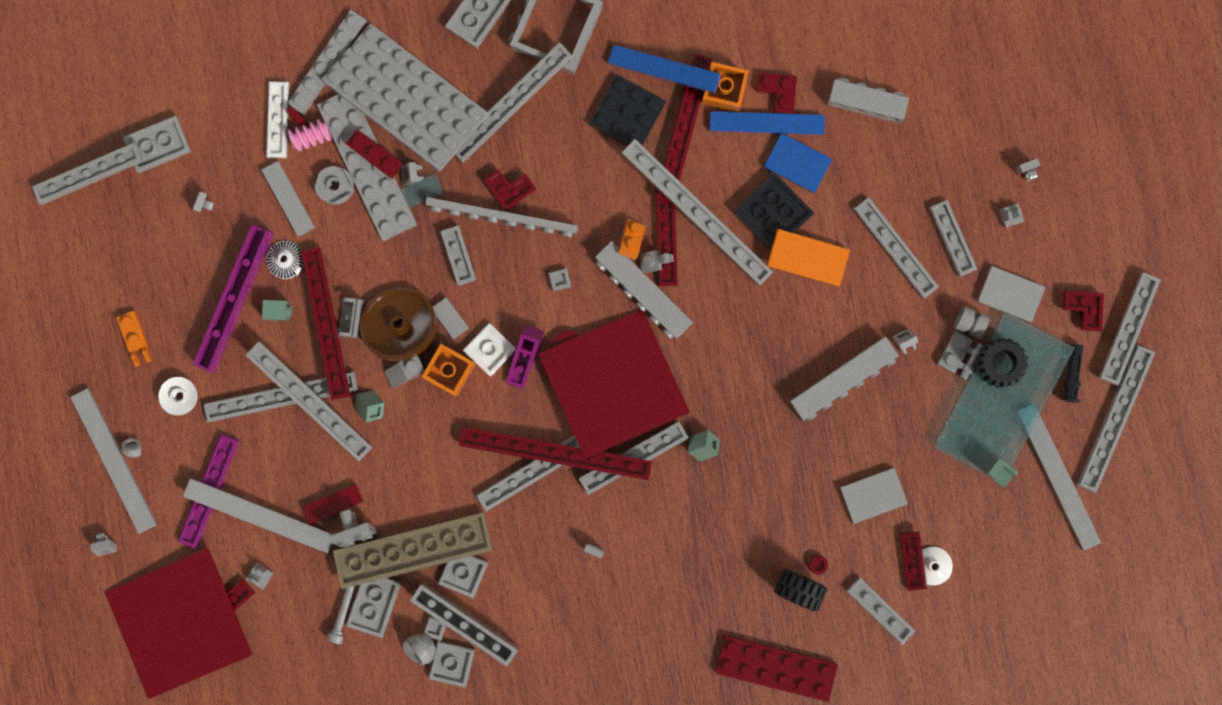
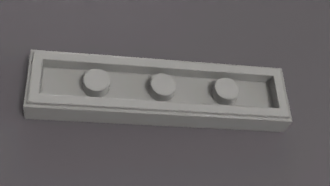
[262,161,316,237]
[928,200,977,277]
[846,577,915,645]

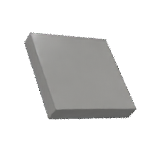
[438,556,489,598]
[428,640,475,688]

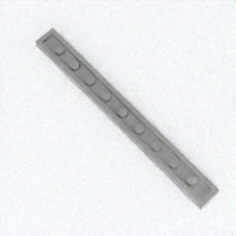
[621,139,773,286]

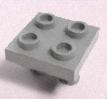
[330,510,377,548]

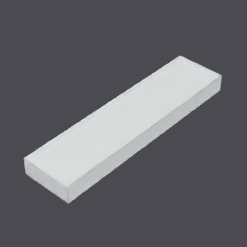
[267,82,289,158]

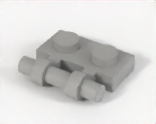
[937,331,984,380]

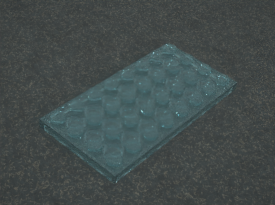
[933,312,1074,476]

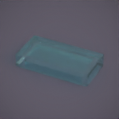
[401,174,444,208]

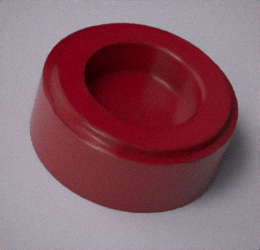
[808,555,828,575]

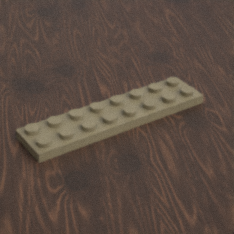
[333,513,493,589]

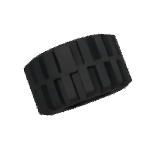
[975,338,1029,388]
[774,569,828,611]

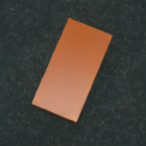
[767,229,850,287]

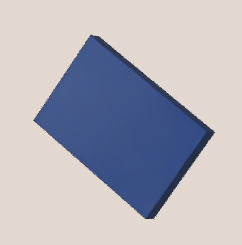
[764,133,832,193]

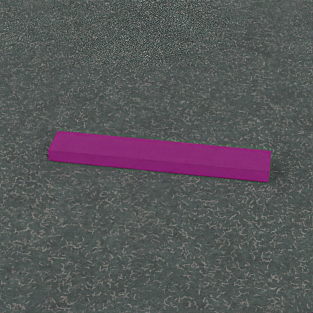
[178,434,240,549]

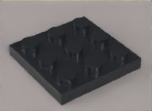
[589,75,666,146]
[733,172,814,251]

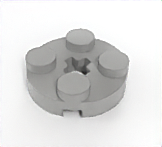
[315,166,354,205]

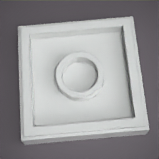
[463,323,516,377]

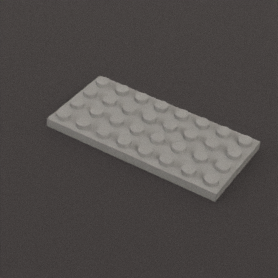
[321,23,488,172]

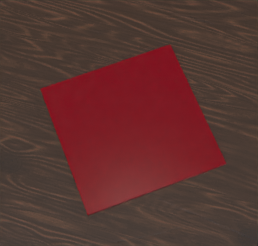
[538,310,690,459]
[105,548,253,699]

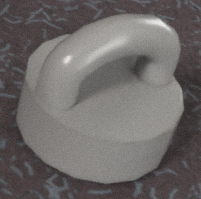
[121,438,142,458]

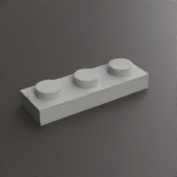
[440,225,476,286]

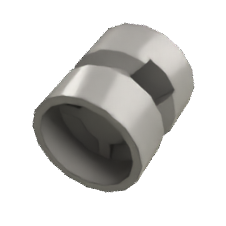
[954,306,990,339]

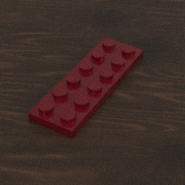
[716,635,838,702]

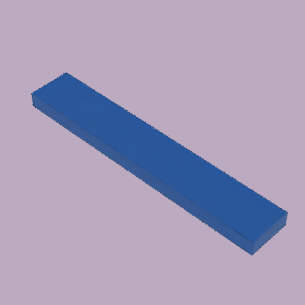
[608,45,721,94]
[710,111,825,135]

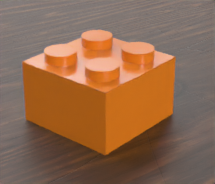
[702,62,749,112]
[422,344,476,397]

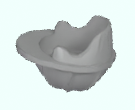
[403,634,436,665]

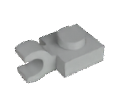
[639,250,674,273]

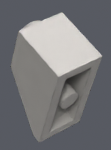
[385,355,426,389]

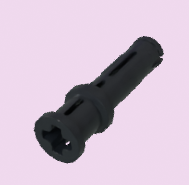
[1061,344,1084,403]

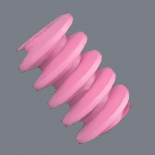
[288,119,331,151]

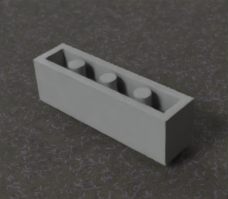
[827,78,909,123]

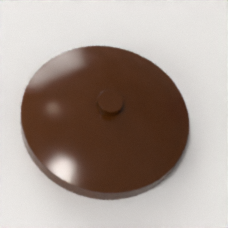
[360,287,437,362]

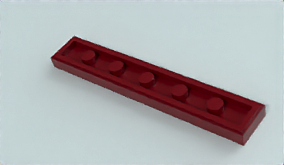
[655,187,678,287]

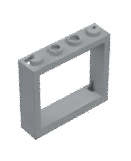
[509,0,603,76]

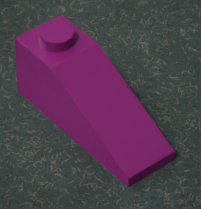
[506,325,544,389]

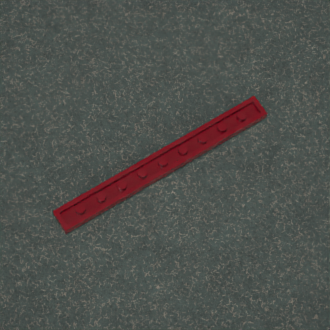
[459,427,652,481]

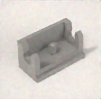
[338,297,365,339]

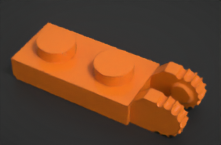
[116,311,152,367]

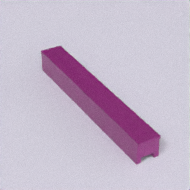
[193,225,274,374]

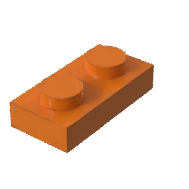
[618,219,645,260]

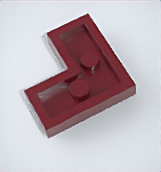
[757,72,797,114]
[484,169,537,212]
[1063,291,1104,332]

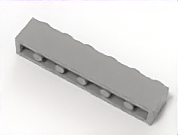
[595,241,693,340]
[789,337,899,422]
[410,582,519,666]

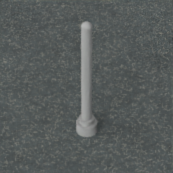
[326,586,355,644]

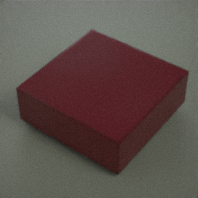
[287,106,308,127]

